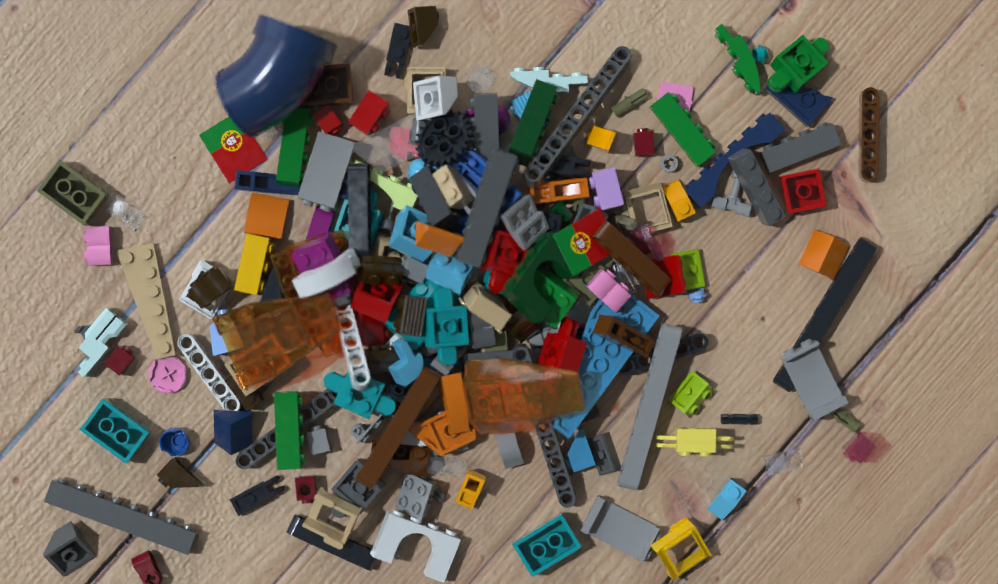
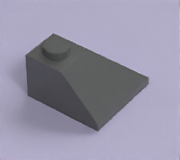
[43,521,96,577]

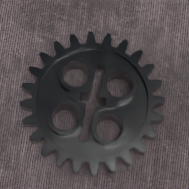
[415,109,475,169]

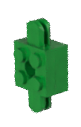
[768,35,829,93]

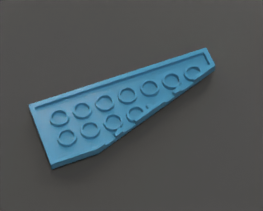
[553,292,660,439]

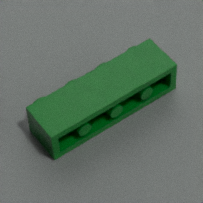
[649,92,716,167]
[276,107,313,187]
[274,391,305,470]

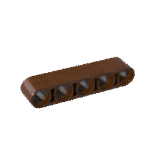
[858,87,879,182]
[592,221,671,296]

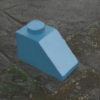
[565,428,596,472]

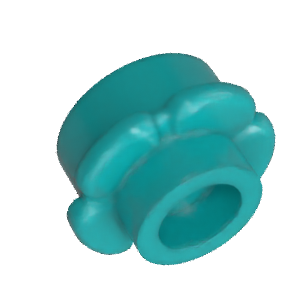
[752,45,768,64]

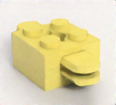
[656,427,734,456]

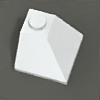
[413,76,458,121]

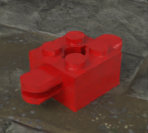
[480,222,532,294]
[536,317,587,394]

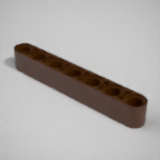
[355,365,441,490]

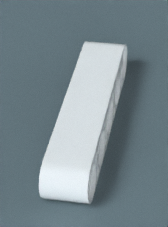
[333,301,370,391]
[177,334,242,411]

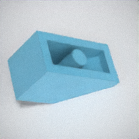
[707,478,746,520]

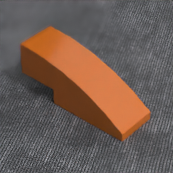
[525,178,589,204]
[440,373,469,435]

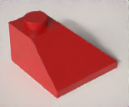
[358,312,388,346]

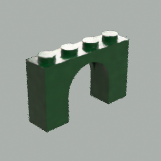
[501,232,574,323]

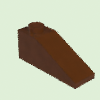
[592,315,655,358]

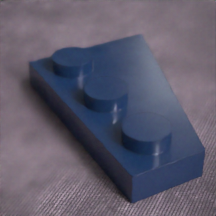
[764,85,833,127]

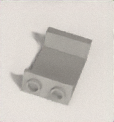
[298,132,357,212]
[780,339,848,421]
[580,496,661,563]

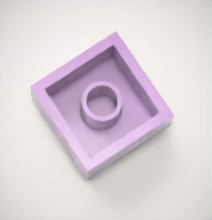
[589,167,624,211]

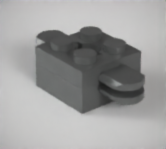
[331,458,387,518]

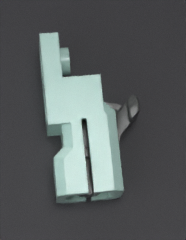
[74,308,128,377]

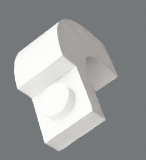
[292,248,361,298]

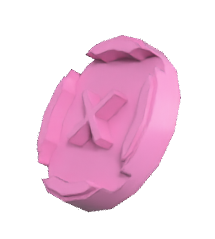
[149,356,187,394]

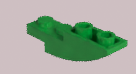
[714,24,760,95]

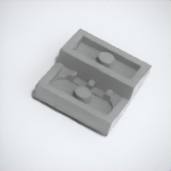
[501,195,549,250]

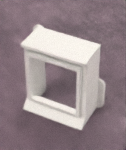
[179,260,236,320]

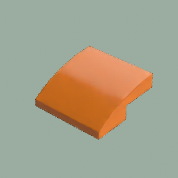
[244,193,289,240]

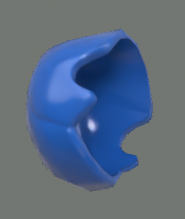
[159,427,190,456]

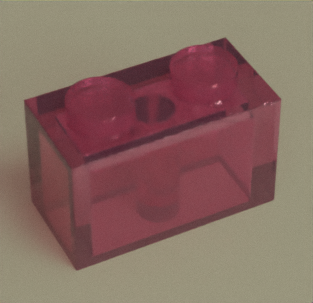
[841,432,876,463]

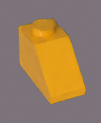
[584,126,616,153]
[662,180,695,222]

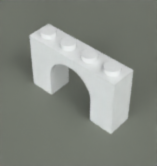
[370,510,461,583]

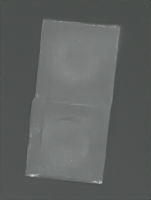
[103,192,146,231]

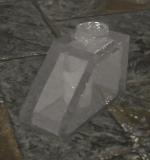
[763,448,804,475]

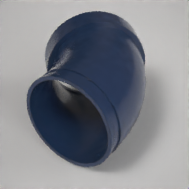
[215,15,338,138]

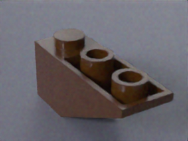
[371,440,430,477]

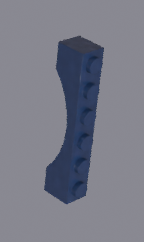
[685,112,785,209]
[235,170,348,200]

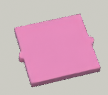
[656,82,694,113]

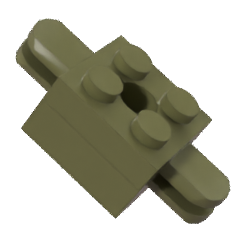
[562,255,616,310]

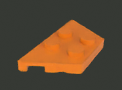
[408,397,477,456]

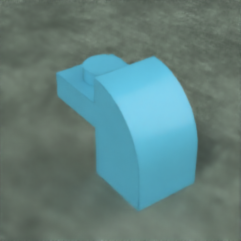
[388,339,423,386]

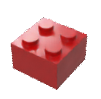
[348,90,391,137]
[779,168,827,215]
[350,283,403,323]

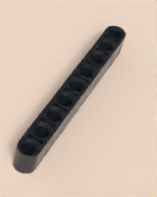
[772,237,877,392]

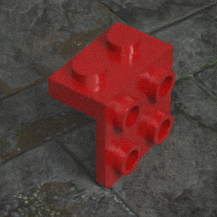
[645,255,686,299]

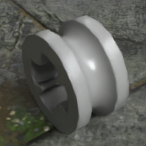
[660,155,678,173]

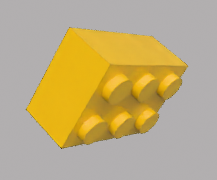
[234,233,275,295]

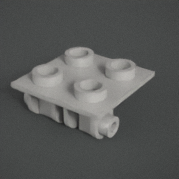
[350,414,384,444]
[395,474,436,521]

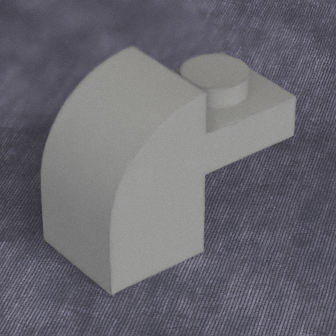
[493,421,524,469]

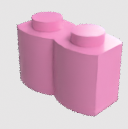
[83,226,114,266]
[586,269,631,313]

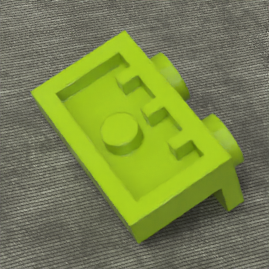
[670,249,705,290]
[668,371,714,418]

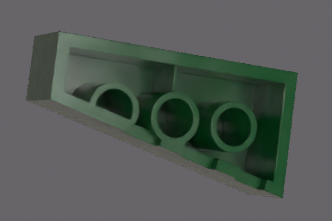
[508,79,559,167]

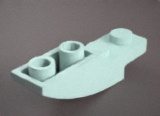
[510,67,588,94]

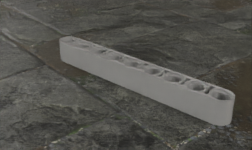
[617,323,682,491]

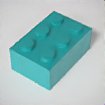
[80,398,152,464]
[512,513,582,577]

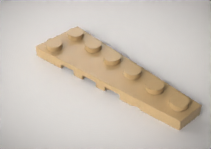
[116,243,176,359]

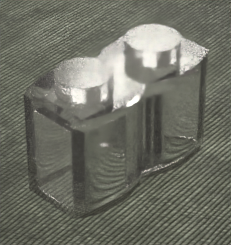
[428,455,468,477]

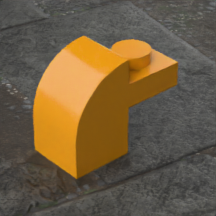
[455,469,486,509]

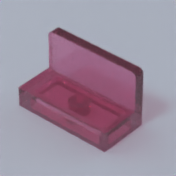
[627,224,665,262]

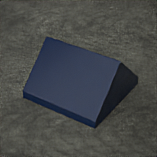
[213,410,253,455]

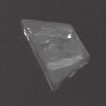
[348,113,417,173]

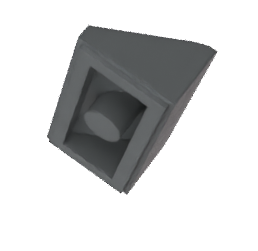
[587,432,621,475]

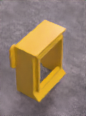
[650,518,712,582]

